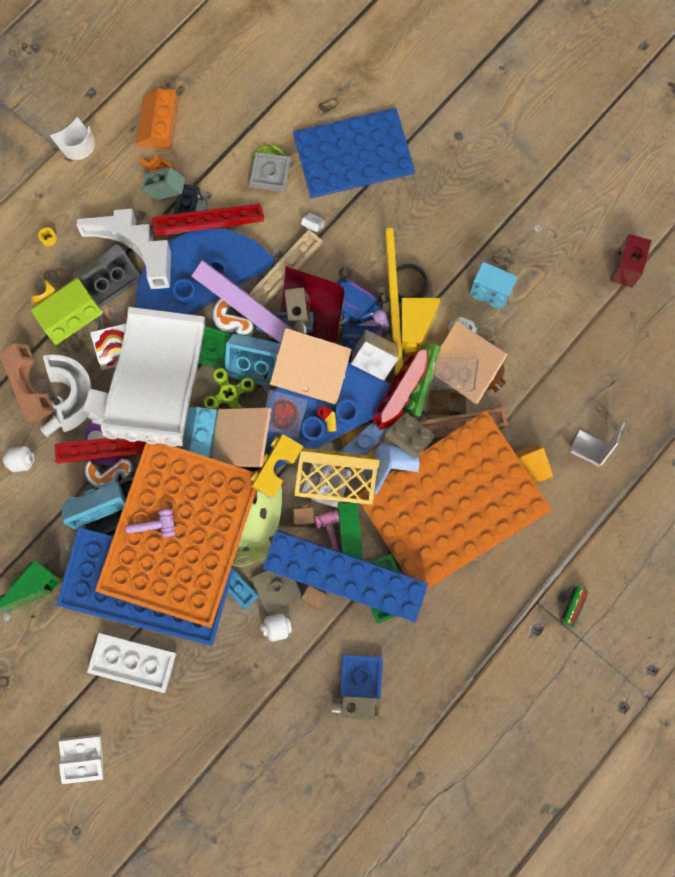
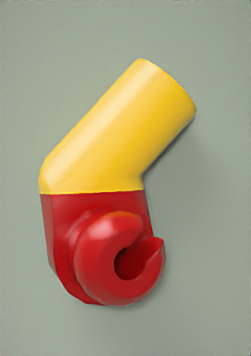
[317,406,337,432]

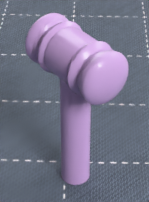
[357,310,391,332]
[126,509,176,537]

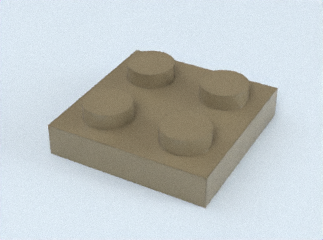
[385,412,436,459]

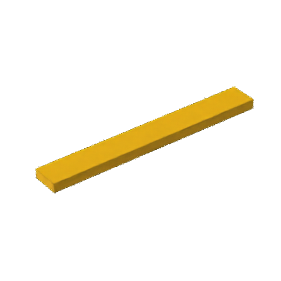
[385,228,403,377]

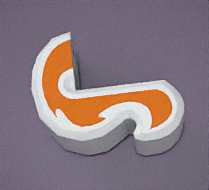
[213,299,254,337]
[85,459,135,489]

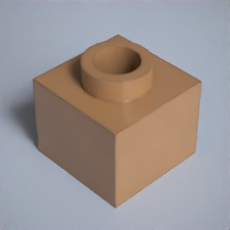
[293,505,314,527]
[301,585,327,610]

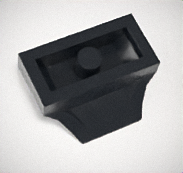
[174,184,208,214]

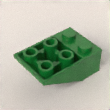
[0,560,63,612]

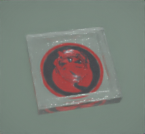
[265,390,308,438]

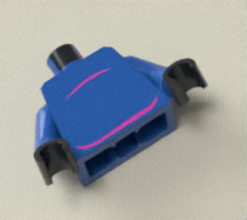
[337,267,390,327]

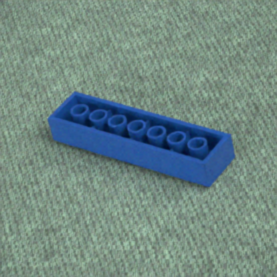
[263,530,429,623]

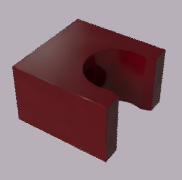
[611,234,652,288]

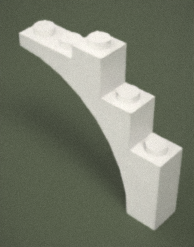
[77,209,171,289]

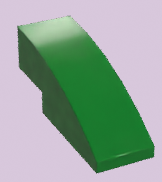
[338,502,363,559]

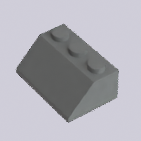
[71,244,141,307]

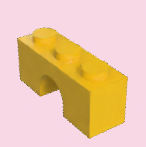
[250,434,303,498]

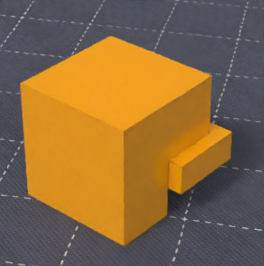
[514,444,554,484]

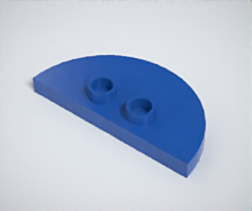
[136,229,274,315]
[263,362,390,470]

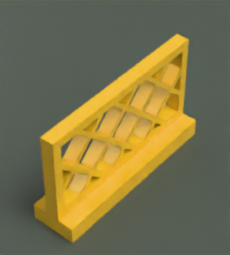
[294,448,380,505]

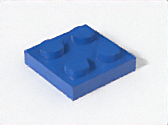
[340,655,383,699]

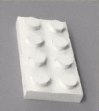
[87,633,177,693]

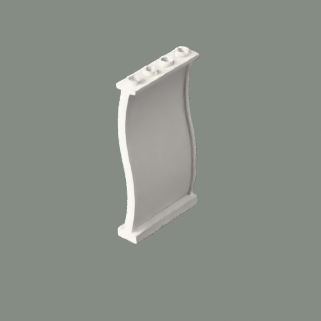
[101,307,205,447]

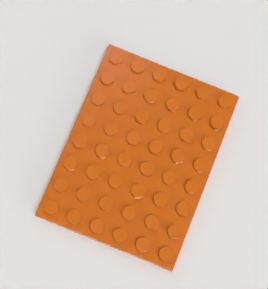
[357,410,552,589]
[95,442,257,628]

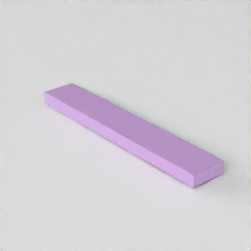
[192,260,294,343]

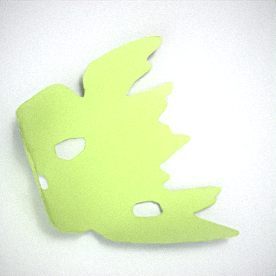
[232,486,282,567]

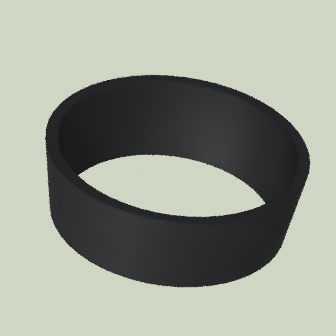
[388,264,428,303]

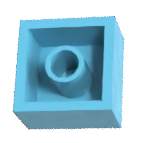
[469,262,518,309]

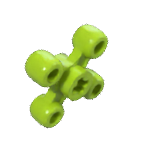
[203,368,256,410]

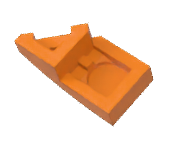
[139,155,178,172]

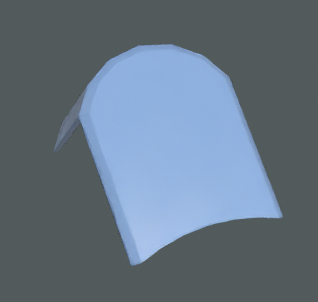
[364,443,419,495]

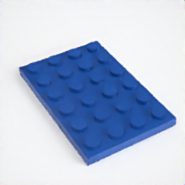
[293,108,415,199]

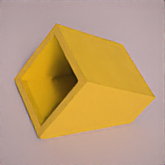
[400,298,440,356]

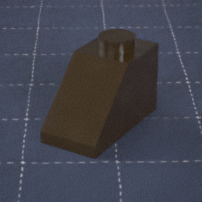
[427,390,466,415]

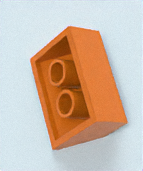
[136,88,179,149]

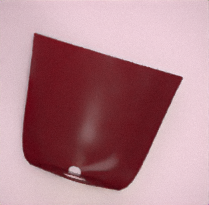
[275,266,345,344]

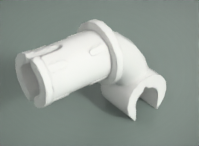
[40,396,64,437]

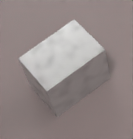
[351,330,398,380]

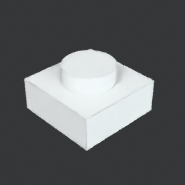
[301,213,325,232]

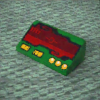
[561,585,588,628]

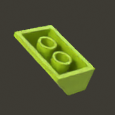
[30,277,103,345]

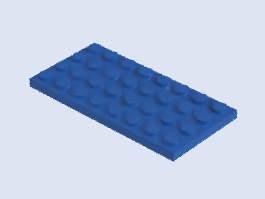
[56,528,234,646]

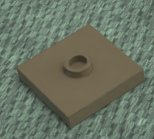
[251,571,303,615]

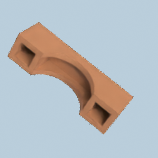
[0,343,55,422]

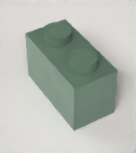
[141,167,185,201]

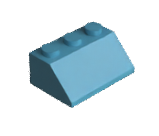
[225,334,280,388]
[175,407,218,458]
[61,481,126,529]

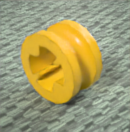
[38,228,57,246]

